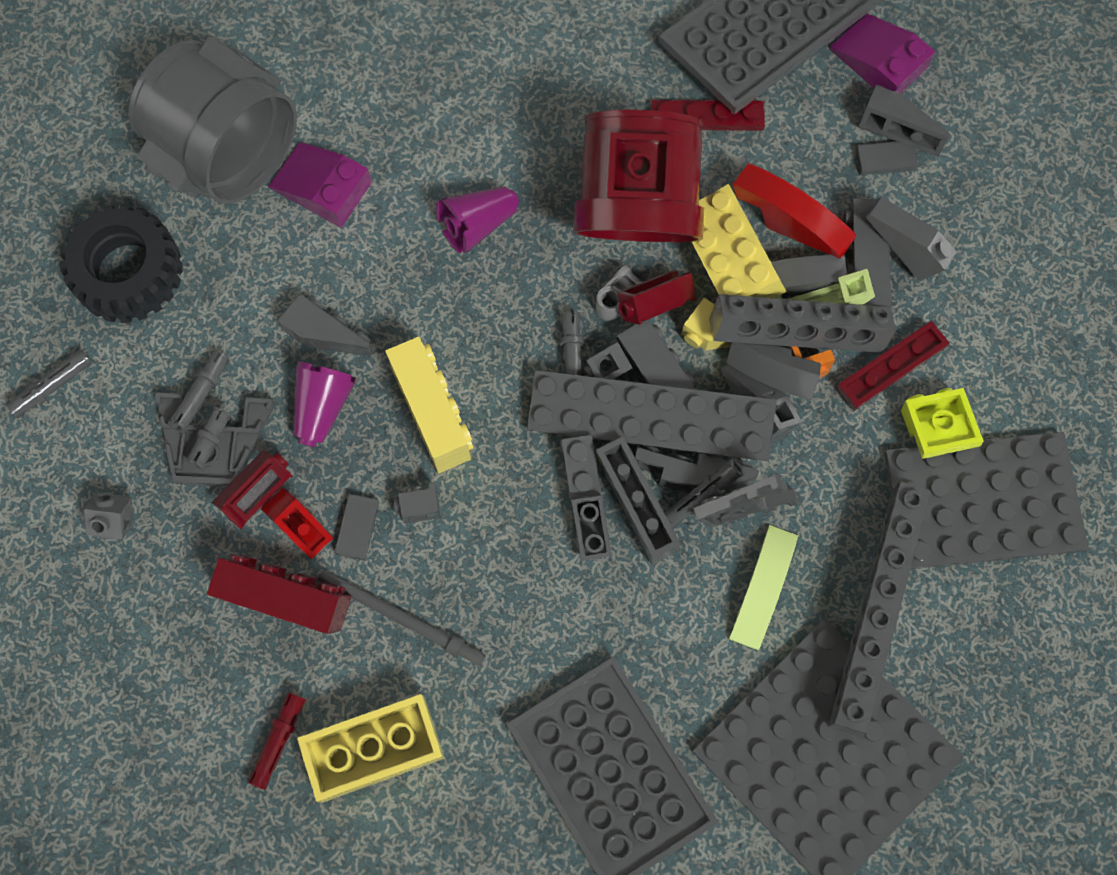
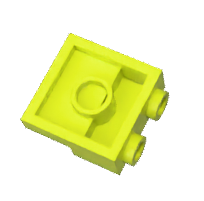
[901,388,984,459]

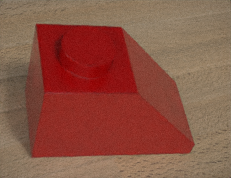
[261,488,333,560]

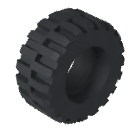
[59,204,183,323]

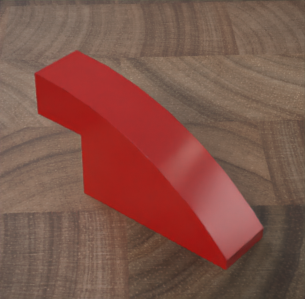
[732,163,856,259]

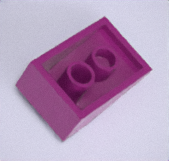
[829,13,936,93]
[268,142,372,228]

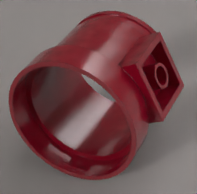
[573,110,705,243]

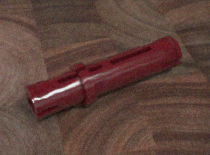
[247,692,306,790]

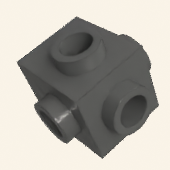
[81,492,133,539]

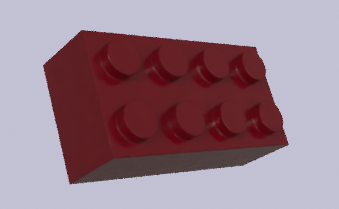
[206,554,352,634]

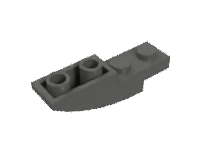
[561,435,612,561]
[635,447,759,492]

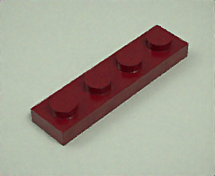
[651,100,765,131]
[836,320,950,411]

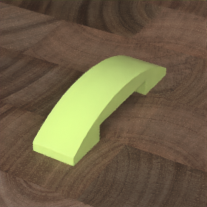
[776,269,875,305]
[729,525,798,650]

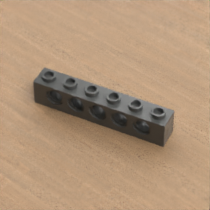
[709,294,896,353]

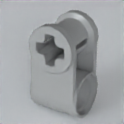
[595,265,644,321]

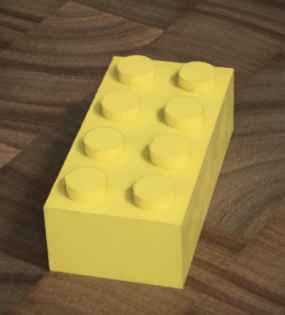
[692,184,786,298]
[385,337,474,474]
[297,694,445,803]

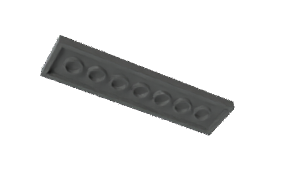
[527,370,777,462]

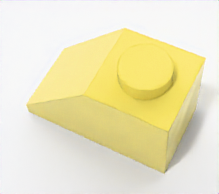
[682,298,732,351]

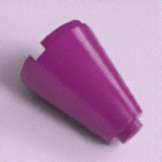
[435,186,519,253]
[293,361,357,447]

